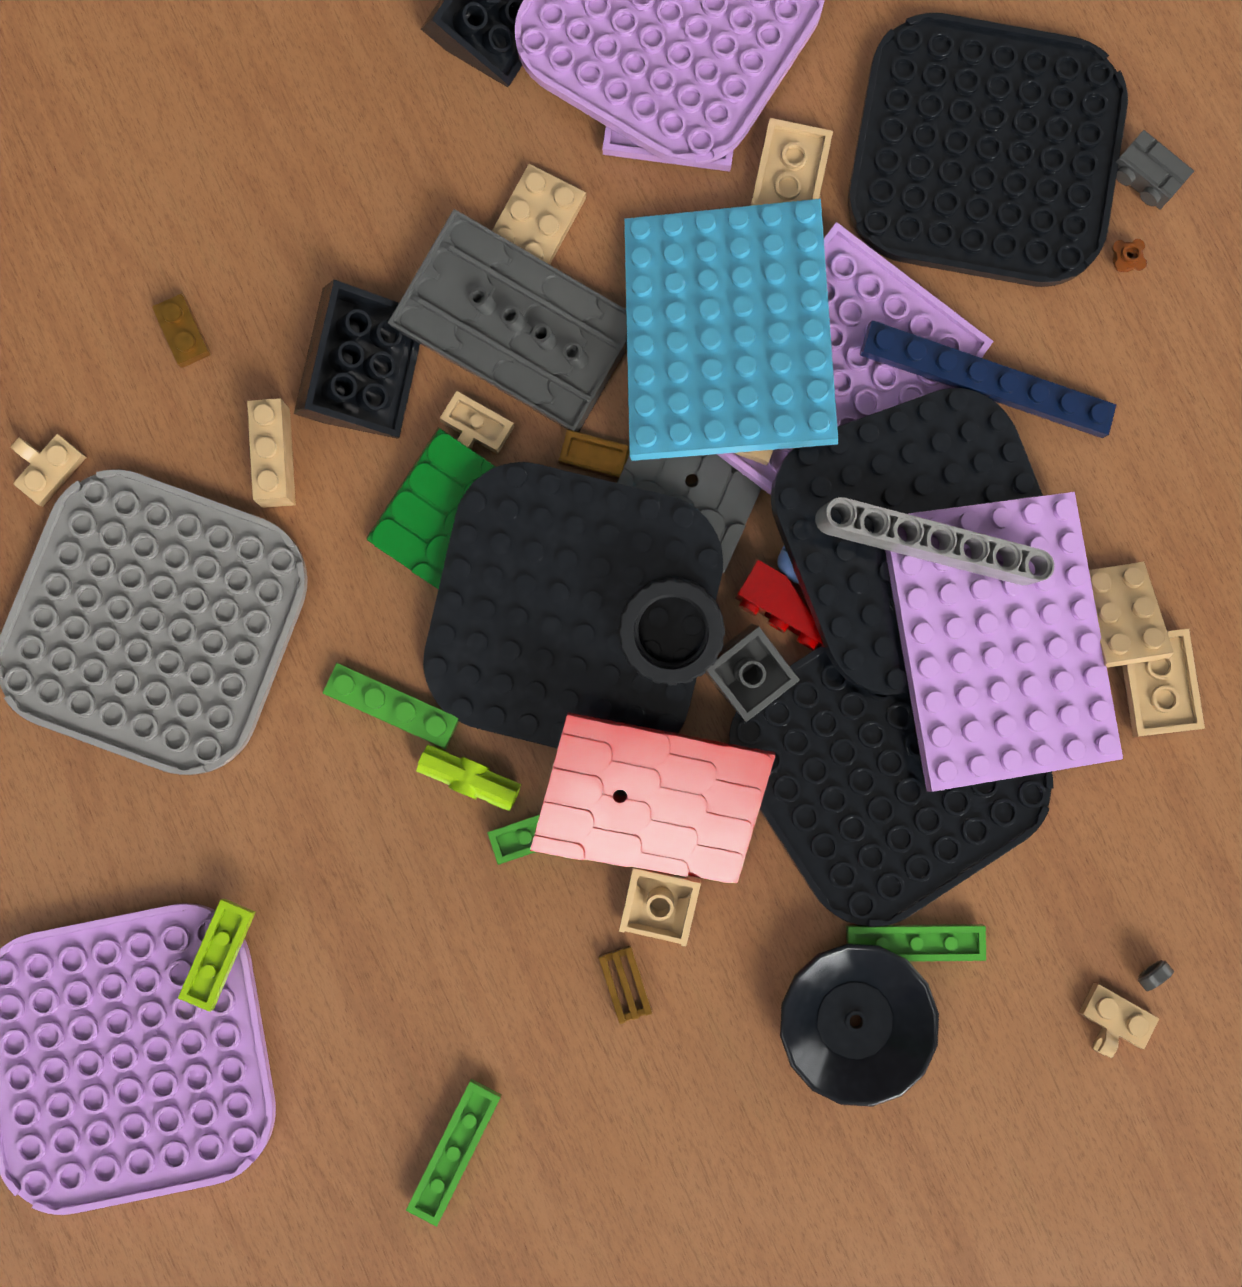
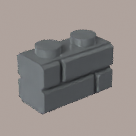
[1116,130,1194,210]

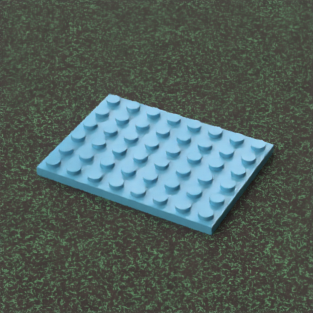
[624,199,838,461]

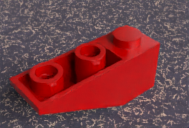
[735,560,824,650]

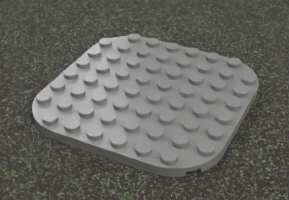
[0,470,308,775]

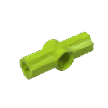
[416,744,522,811]

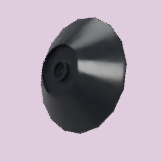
[780,943,939,1107]

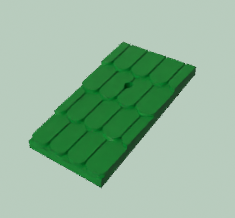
[366,427,496,589]

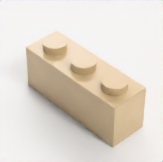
[247,398,296,508]

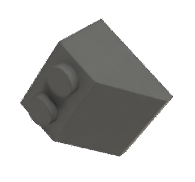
[706,624,800,722]

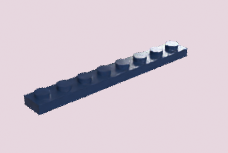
[860,320,1116,438]

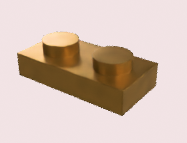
[152,293,211,368]

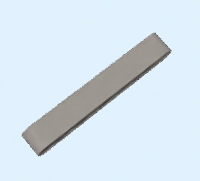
[815,497,1054,585]

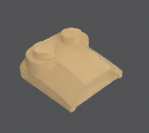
[619,867,701,947]

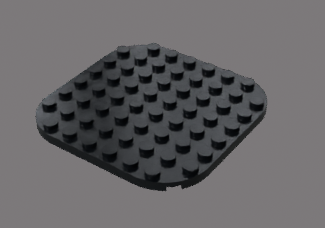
[848,13,1128,287]
[771,388,1043,695]
[423,462,723,749]
[729,646,1054,927]

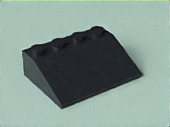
[421,0,523,87]
[294,280,420,439]

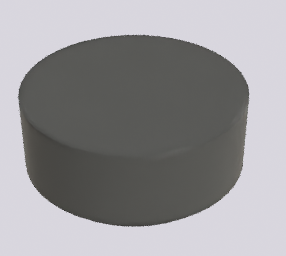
[1138,960,1174,991]

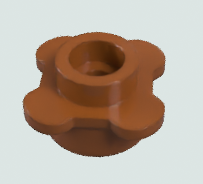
[1112,239,1147,272]

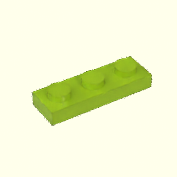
[178,899,256,1012]

